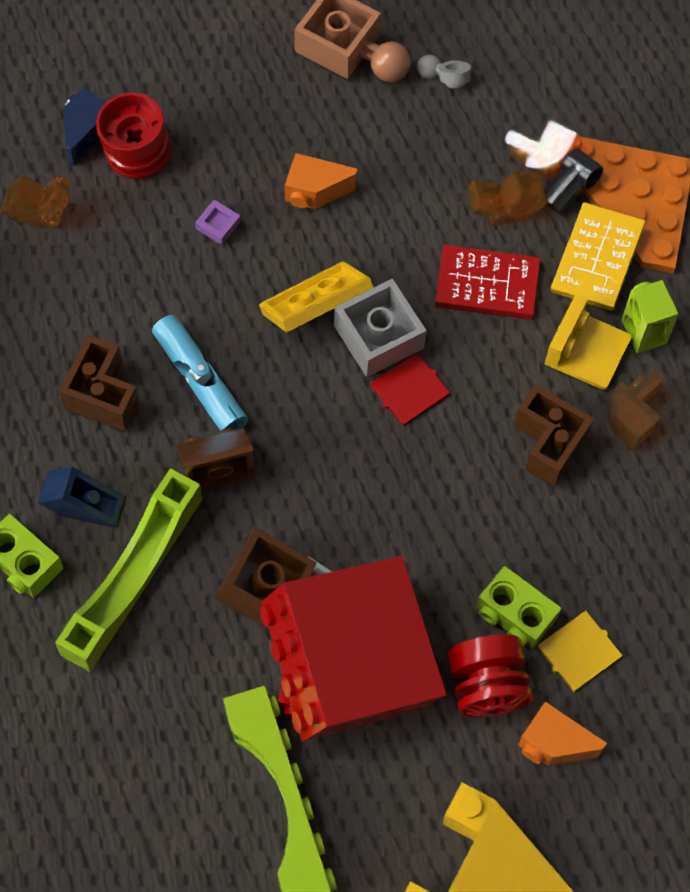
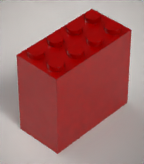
[260,556,446,742]

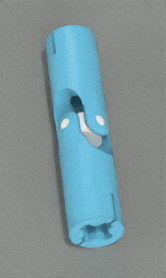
[152,315,248,431]

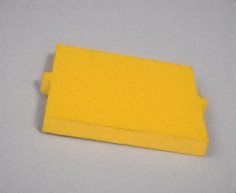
[537,611,623,692]

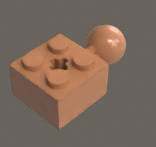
[295,0,411,82]

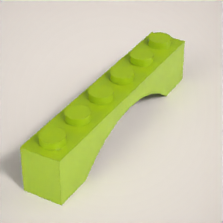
[55,468,202,672]
[223,685,337,892]

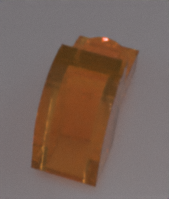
[504,121,583,178]
[467,171,547,226]
[0,175,70,228]
[608,370,664,452]

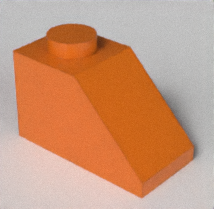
[285,153,358,209]
[518,702,607,766]

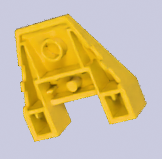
[405,783,573,892]

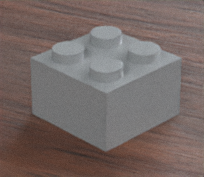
[334,278,427,378]

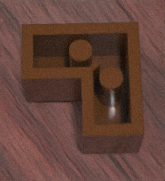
[59,335,139,432]
[514,384,594,487]

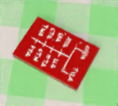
[435,245,540,320]

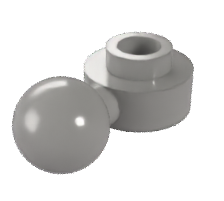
[417,55,471,88]

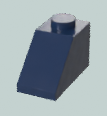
[63,87,106,166]
[38,467,125,527]

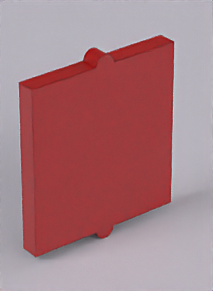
[370,353,450,426]

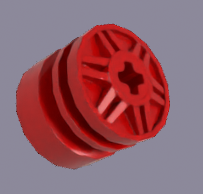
[96,92,172,179]
[447,634,534,718]

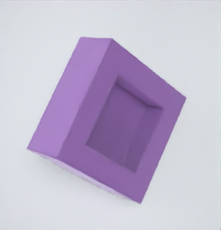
[195,200,241,245]

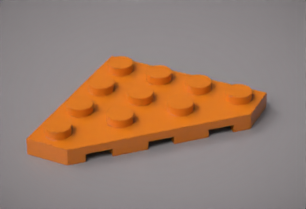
[565,135,690,274]

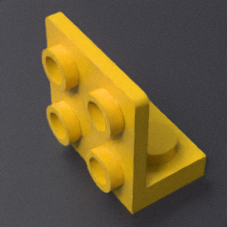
[545,293,632,390]

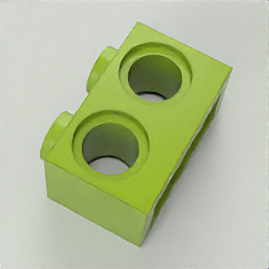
[621,280,679,353]
[0,513,63,598]
[476,566,561,650]

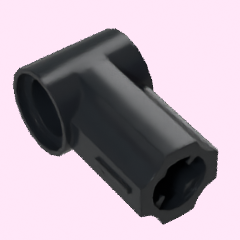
[539,148,604,215]

